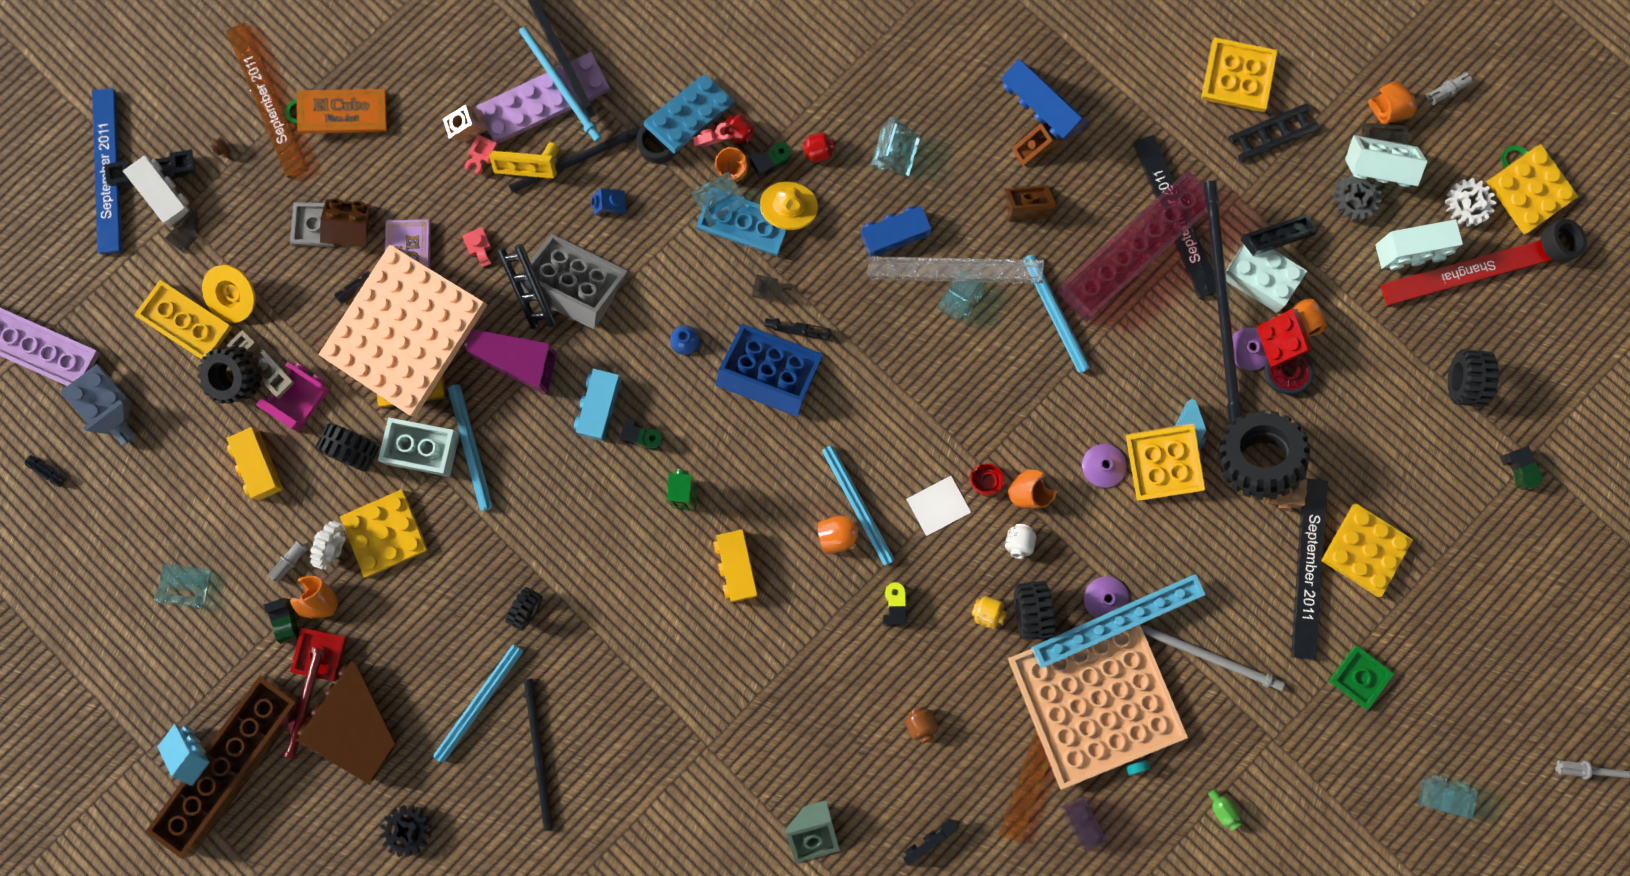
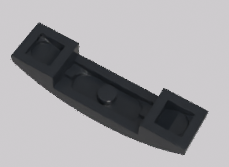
[104,149,196,186]

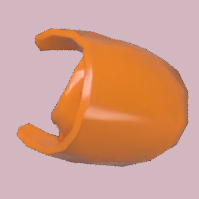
[1368,81,1417,124]
[1290,299,1328,337]
[1008,469,1058,509]
[818,515,859,554]
[290,576,338,619]

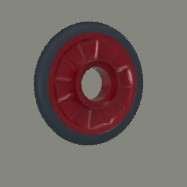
[1265,354,1314,395]

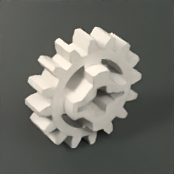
[1445,178,1496,227]
[310,521,345,570]

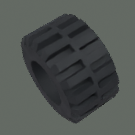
[197,346,262,404]
[1448,349,1499,407]
[315,423,380,471]
[1014,581,1056,641]

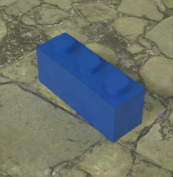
[860,206,931,258]

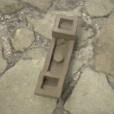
[227,330,294,399]

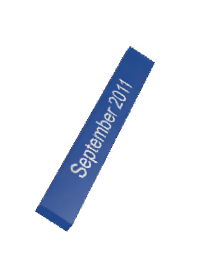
[92,88,122,255]

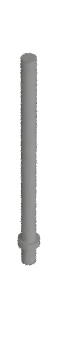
[1141,624,1285,691]

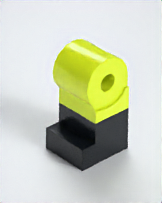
[882,582,906,626]

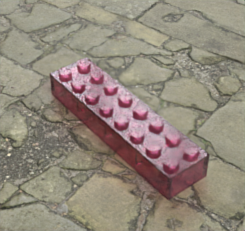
[1057,170,1208,323]

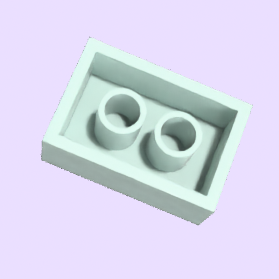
[1345,135,1427,187]
[1375,219,1463,270]
[1226,244,1307,313]
[378,417,460,477]

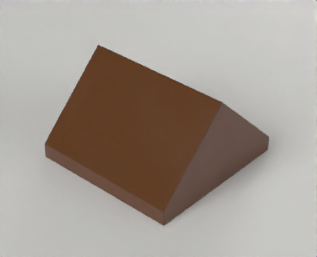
[1005,185,1056,222]

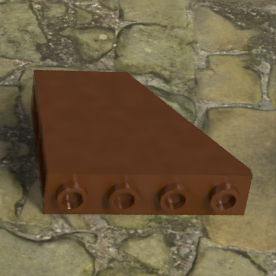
[297,661,397,785]

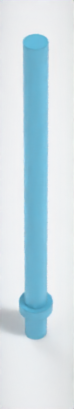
[519,26,602,142]

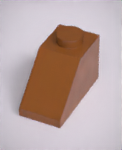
[1011,122,1064,166]

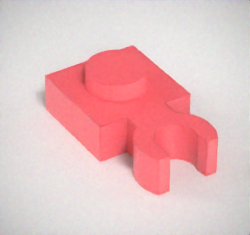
[465,134,498,176]

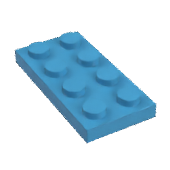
[644,74,735,154]
[696,188,787,257]

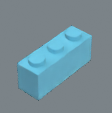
[574,369,622,442]
[158,724,209,786]

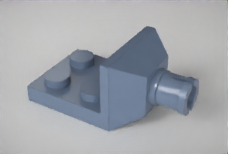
[60,364,137,446]

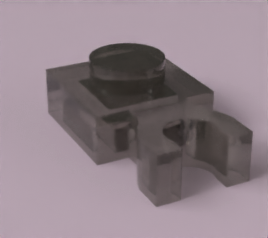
[752,274,792,303]

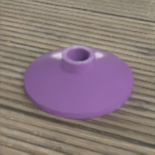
[1232,328,1268,371]
[1082,444,1127,488]
[1084,577,1129,618]

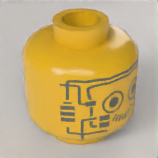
[972,596,1007,629]

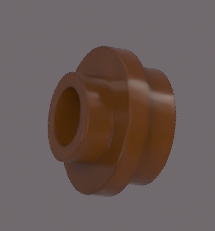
[210,137,231,158]

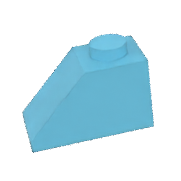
[1175,399,1206,449]

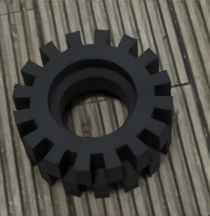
[505,587,543,631]

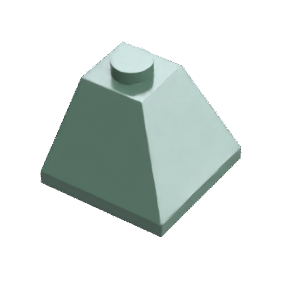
[785,800,840,863]

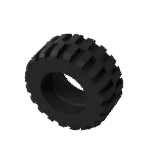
[1220,410,1310,500]

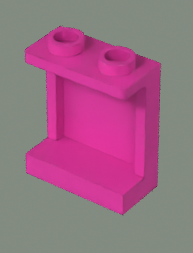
[256,362,330,432]

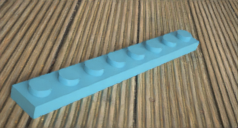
[1031,574,1206,668]

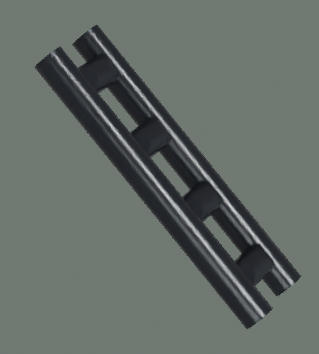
[1229,103,1319,162]
[496,244,557,329]

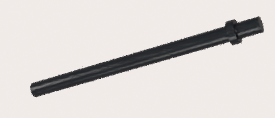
[509,127,639,193]
[523,678,553,831]

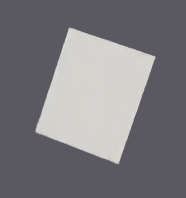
[906,476,971,536]

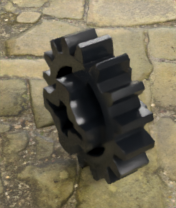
[380,805,432,857]

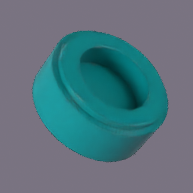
[1126,760,1151,775]

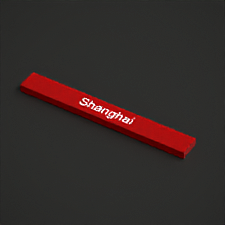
[1380,240,1552,306]

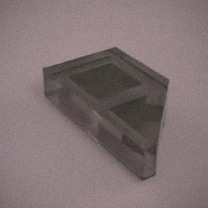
[165,208,198,253]

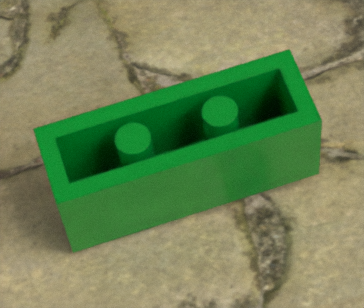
[666,470,698,510]

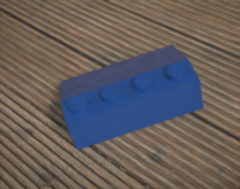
[1001,59,1090,140]
[716,324,823,417]

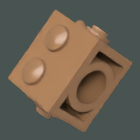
[443,105,488,143]
[1267,479,1307,510]

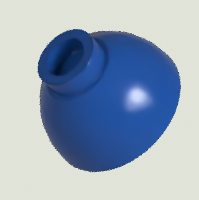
[670,325,700,355]

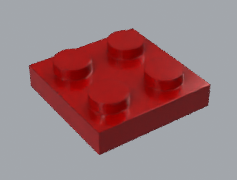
[1256,309,1313,367]
[290,628,347,682]

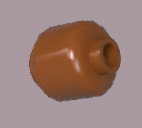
[905,707,939,743]

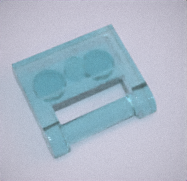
[691,172,748,228]
[154,563,211,609]

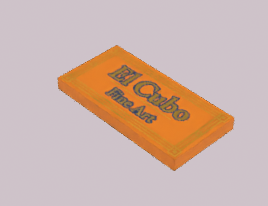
[297,89,387,134]

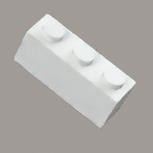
[123,156,191,226]

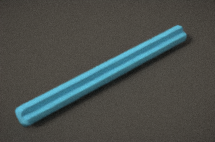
[1023,255,1090,373]
[448,384,493,511]
[823,445,894,565]
[433,645,523,763]

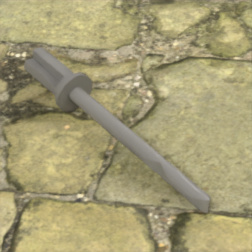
[1555,761,1630,780]

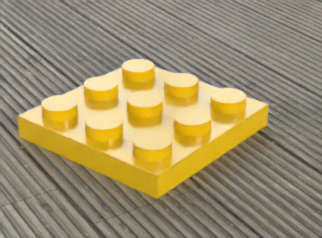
[1201,37,1277,113]
[1486,144,1579,234]
[1126,423,1205,501]
[340,489,428,578]
[1321,503,1413,597]

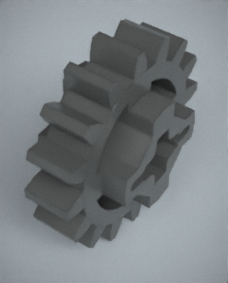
[1332,174,1382,222]

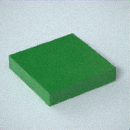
[1328,645,1394,710]

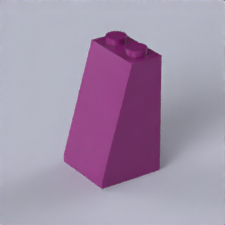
[464,329,557,395]

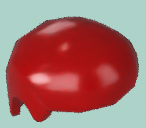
[970,463,1005,497]

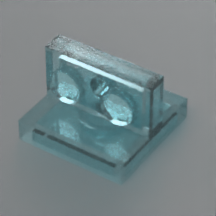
[871,118,920,176]

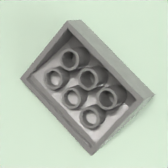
[520,234,627,329]

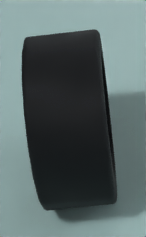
[636,125,677,164]
[1541,219,1587,263]

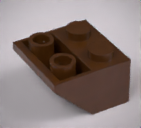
[320,198,370,247]

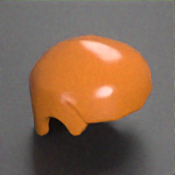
[715,147,749,183]

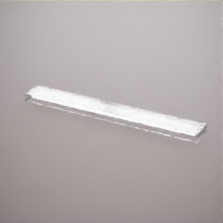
[867,257,1044,284]

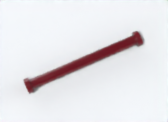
[283,647,326,759]

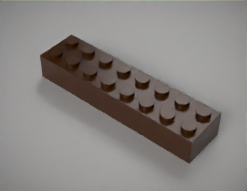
[145,676,301,859]

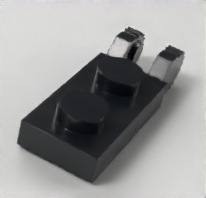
[903,819,958,865]

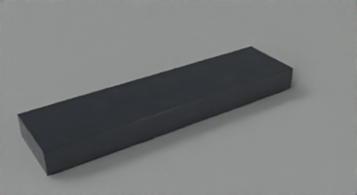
[1240,214,1319,256]

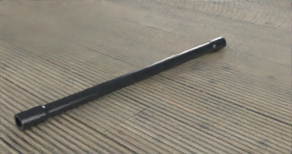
[1203,180,1242,424]

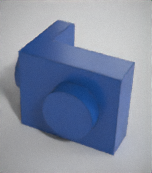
[591,188,626,215]

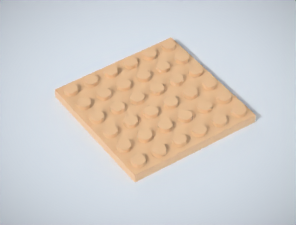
[318,245,487,418]
[1008,625,1188,789]

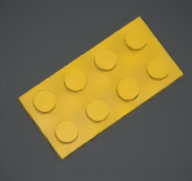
[134,280,233,359]

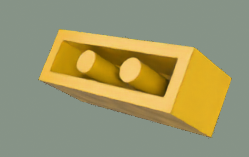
[226,427,284,501]
[713,529,758,603]

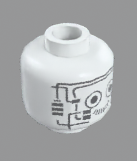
[1005,524,1037,559]

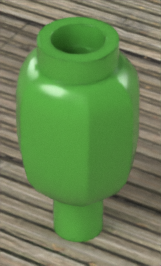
[1208,789,1242,831]

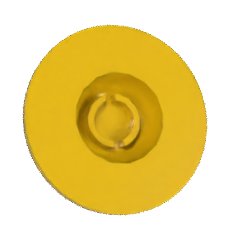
[760,182,818,230]
[202,265,256,323]

